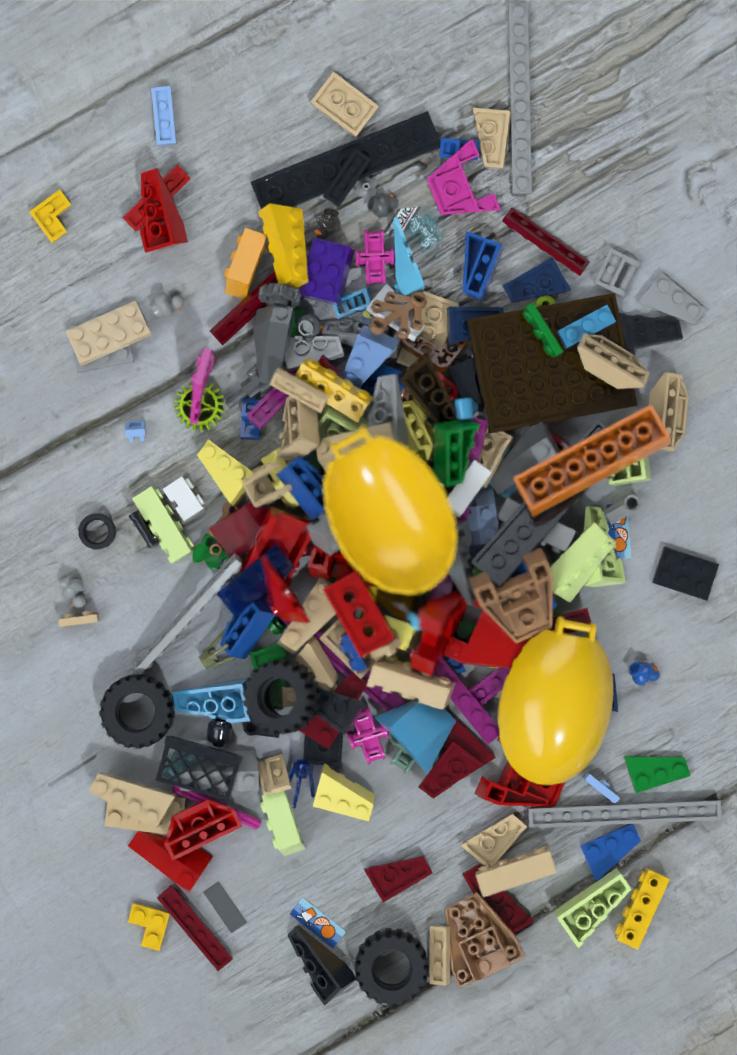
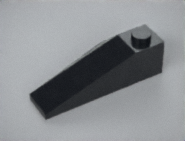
[288,925,356,1006]

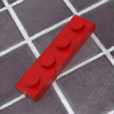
[122,164,191,232]

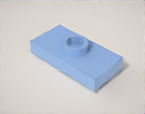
[584,772,620,803]

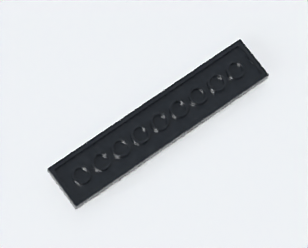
[250,111,441,209]
[471,419,608,587]

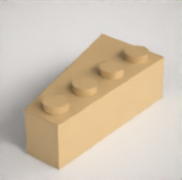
[367,655,455,710]
[88,772,177,830]
[476,845,557,897]

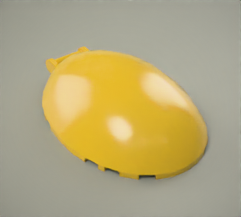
[323,425,457,594]
[498,617,613,785]

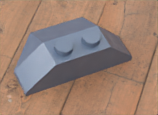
[468,485,499,557]

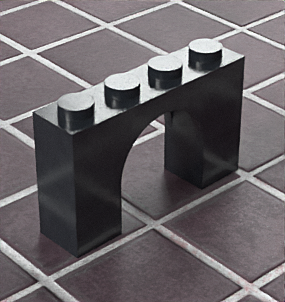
[448,354,483,406]

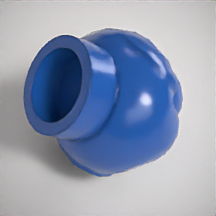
[629,661,660,686]

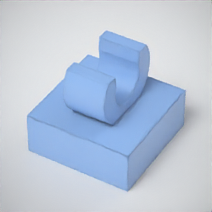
[125,420,146,443]

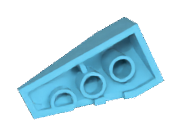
[394,217,425,296]

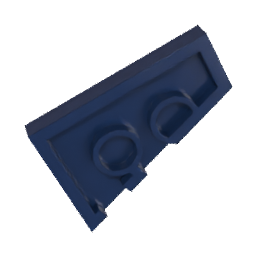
[447,307,504,346]

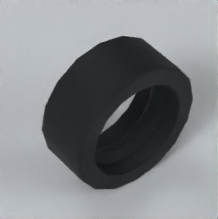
[78,513,116,549]

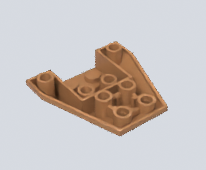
[445,892,525,988]

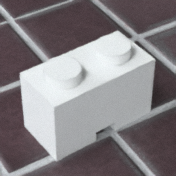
[163,477,205,522]

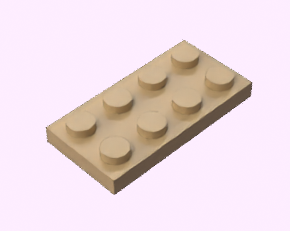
[396,291,459,367]
[65,300,151,366]
[104,796,186,835]

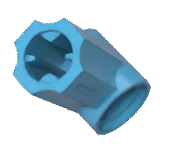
[455,398,479,419]

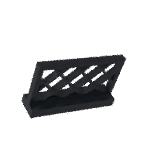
[156,735,243,801]

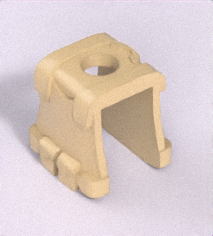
[242,462,292,507]

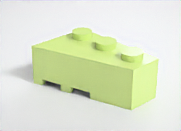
[609,456,651,486]

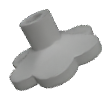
[355,177,378,200]

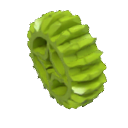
[174,382,226,432]

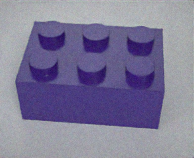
[299,238,355,306]

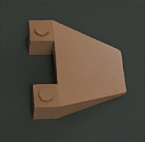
[469,548,553,643]

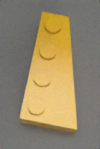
[258,204,308,289]

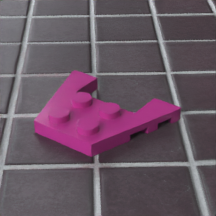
[426,139,500,215]
[190,348,216,424]

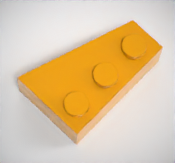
[224,228,267,299]

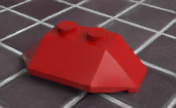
[164,799,243,861]

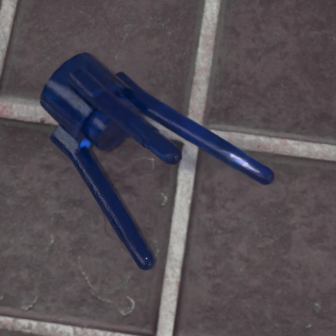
[289,759,315,809]

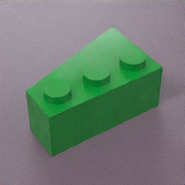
[434,418,480,486]

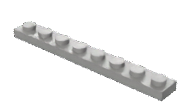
[134,553,241,675]

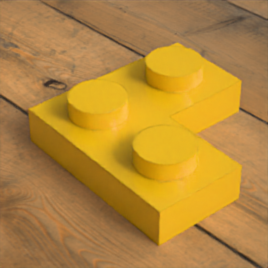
[29,189,72,244]
[128,902,170,951]

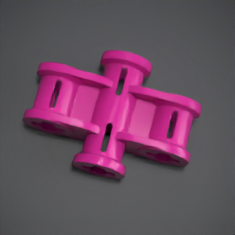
[355,229,394,285]
[347,706,389,765]

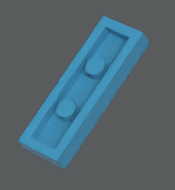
[556,305,616,349]

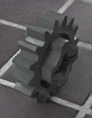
[258,283,301,308]

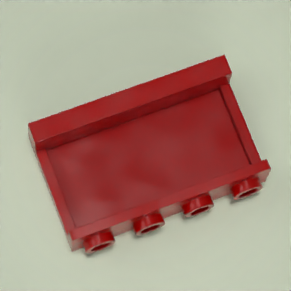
[240,506,313,586]

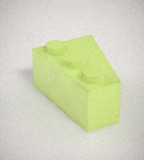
[260,791,306,856]

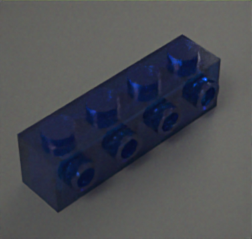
[216,544,295,617]

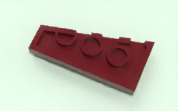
[299,673,368,749]
[462,864,534,934]

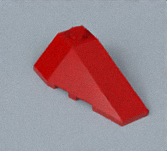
[140,168,188,253]
[261,556,310,623]
[128,831,212,892]

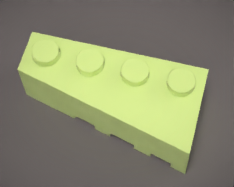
[132,486,194,564]
[553,868,631,949]

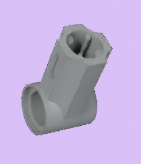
[602,494,641,525]

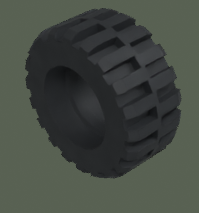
[243,660,321,735]
[99,674,175,749]
[355,928,429,1006]

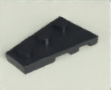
[314,688,367,735]

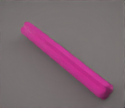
[172,786,261,830]

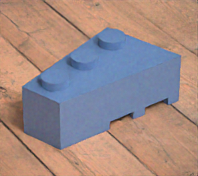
[342,325,399,388]

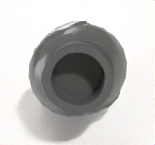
[367,193,398,218]
[297,314,323,338]

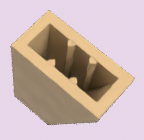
[294,636,339,692]

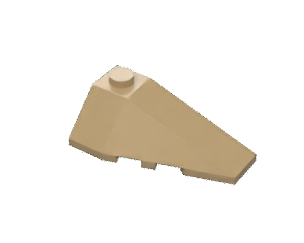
[316,422,395,472]

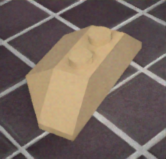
[578,333,650,389]
[649,372,689,451]

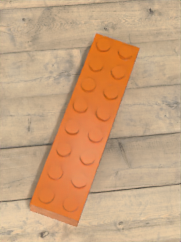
[513,405,671,517]

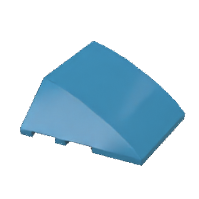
[375,698,456,774]

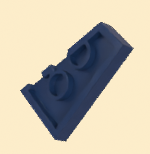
[502,257,571,303]

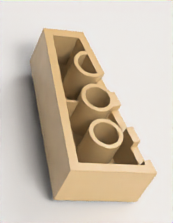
[277,578,353,654]

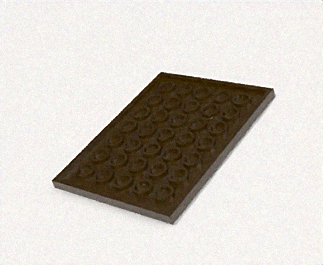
[466,293,637,434]

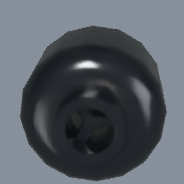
[207,718,232,747]

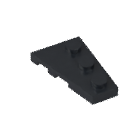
[619,313,683,351]

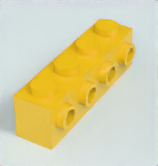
[294,357,373,422]
[614,867,670,950]

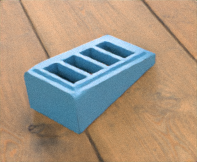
[333,288,373,319]

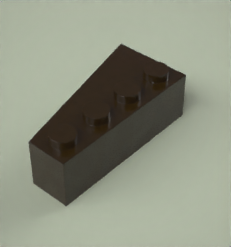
[397,353,459,424]
[376,587,422,623]

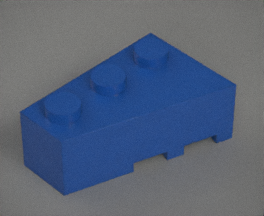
[463,231,504,302]
[276,457,326,520]
[220,588,275,659]

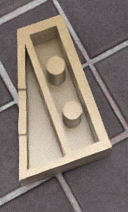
[277,396,320,462]

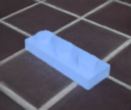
[151,86,177,146]

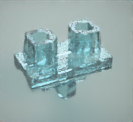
[407,215,442,249]

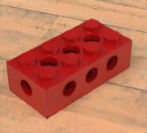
[323,570,396,658]

